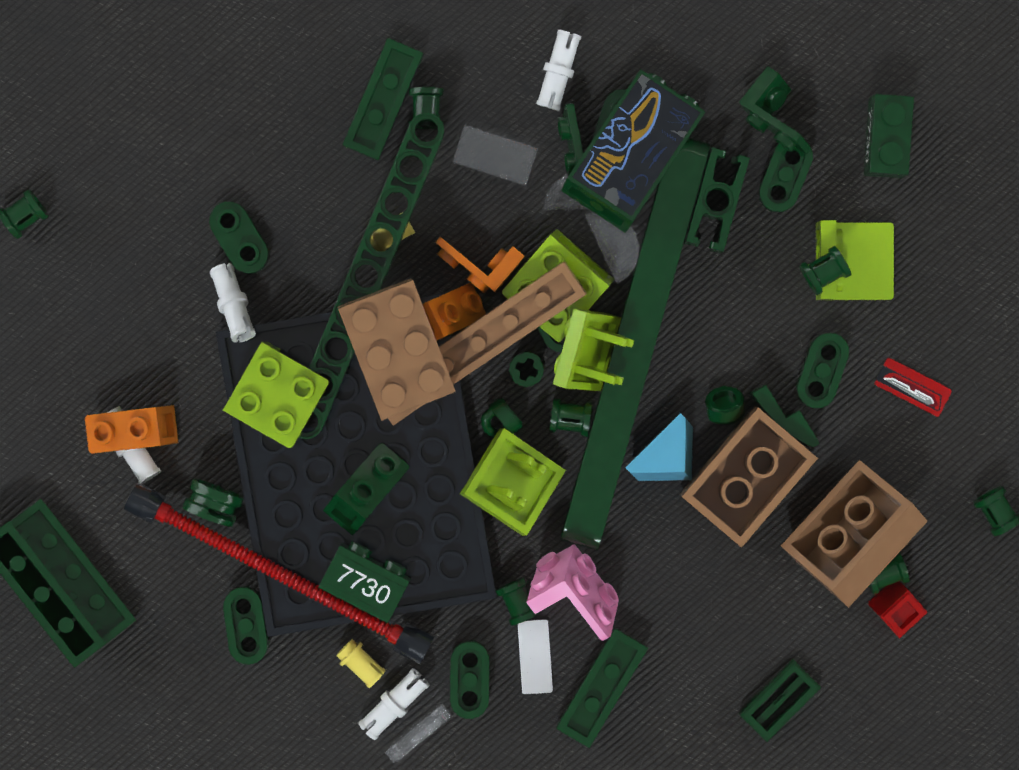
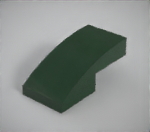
[750,385,820,448]

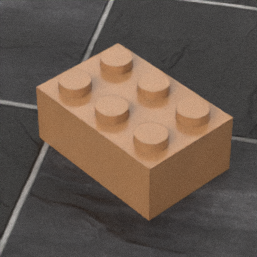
[337,278,456,421]
[679,407,818,548]
[781,460,927,608]

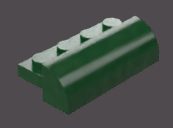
[0,499,136,668]

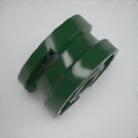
[182,479,244,527]

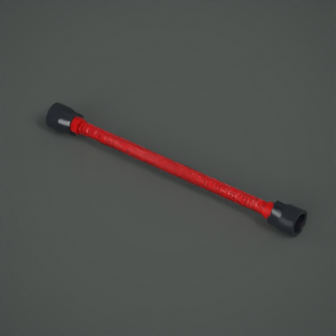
[124,482,434,664]

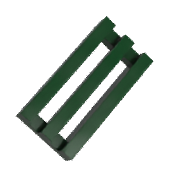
[739,659,821,742]

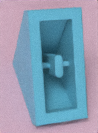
[625,413,693,481]

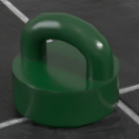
[705,386,745,425]
[481,397,523,438]

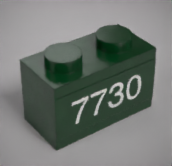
[863,94,914,178]
[318,541,411,623]

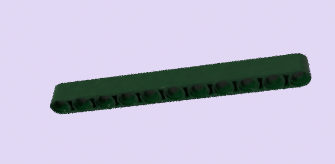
[560,138,710,550]

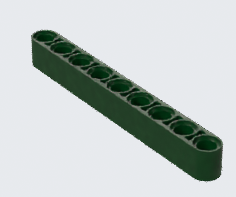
[299,112,445,439]

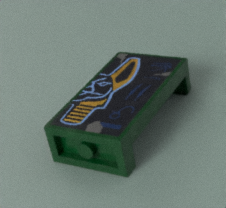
[561,69,705,233]

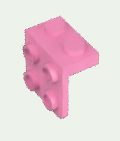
[526,544,619,641]

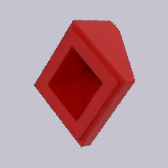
[868,582,928,639]

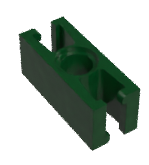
[684,147,750,253]

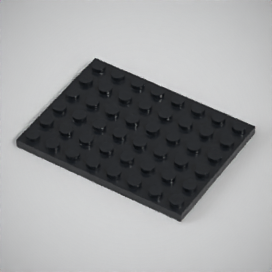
[216,293,497,637]

